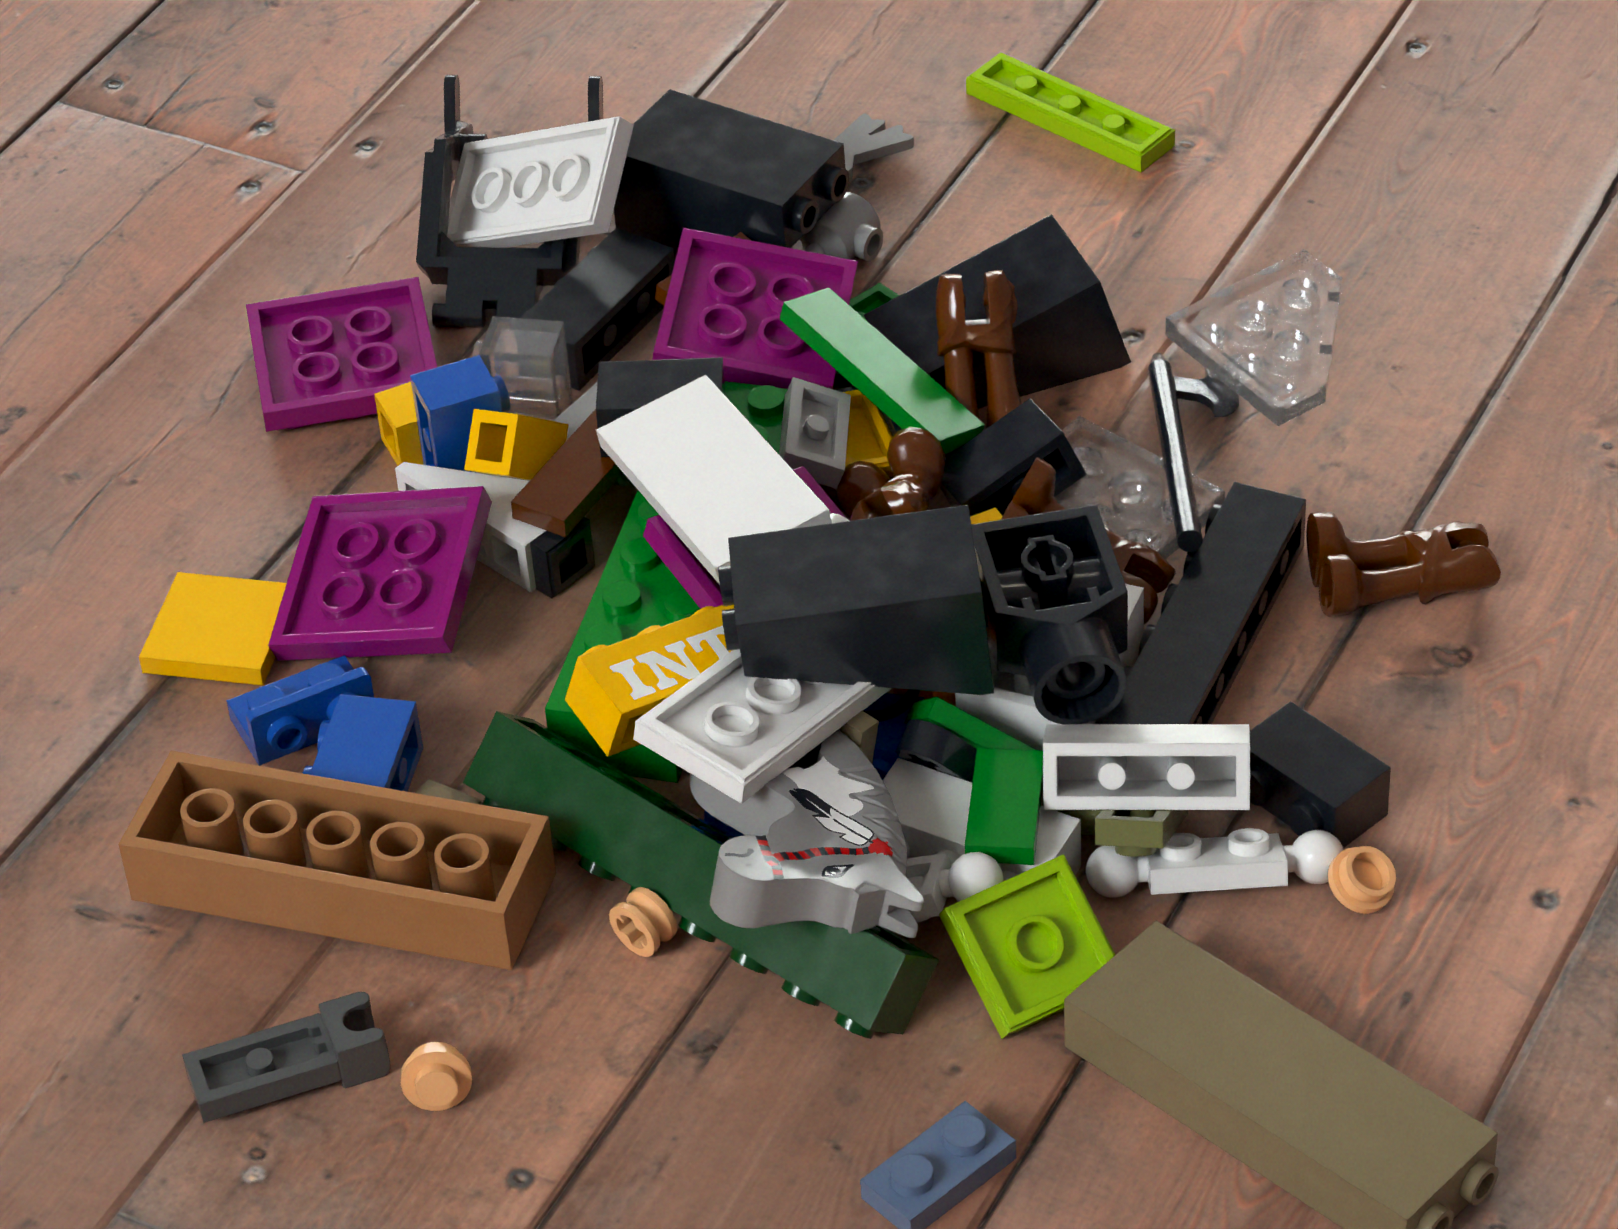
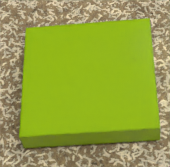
[939,854,1116,1039]

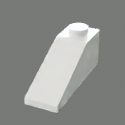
[395,462,547,592]

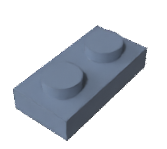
[860,1101,1016,1229]

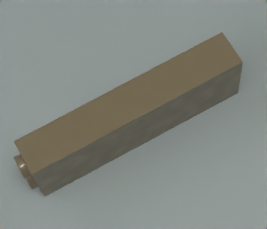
[1064,920,1499,1229]

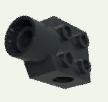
[971,505,1128,725]

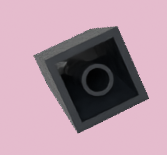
[614,89,849,248]
[864,214,1131,409]
[718,505,994,695]

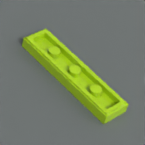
[966,52,1175,173]

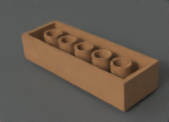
[118,750,556,970]

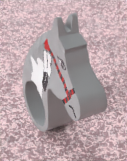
[690,729,924,938]

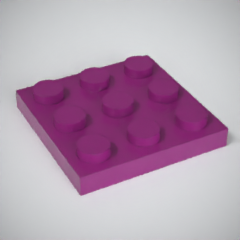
[652,228,858,389]
[246,277,437,432]
[268,486,492,661]

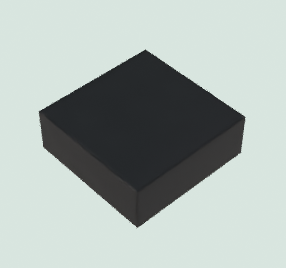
[530,516,595,599]

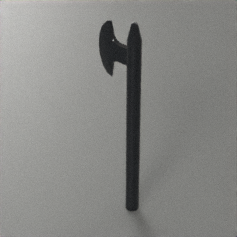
[1148,353,1239,552]

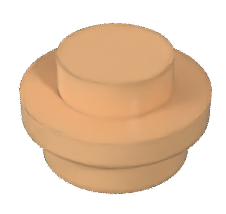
[1328,846,1396,914]
[400,1042,472,1111]

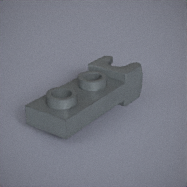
[182,992,391,1123]

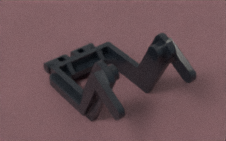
[416,75,603,328]

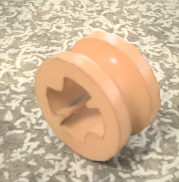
[609,887,678,957]

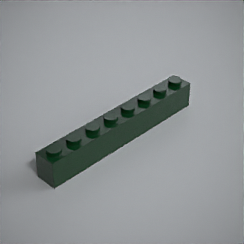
[463,711,939,1039]

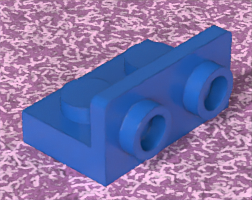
[226,655,374,766]

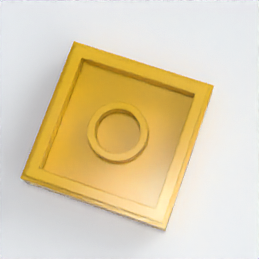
[139,572,287,686]

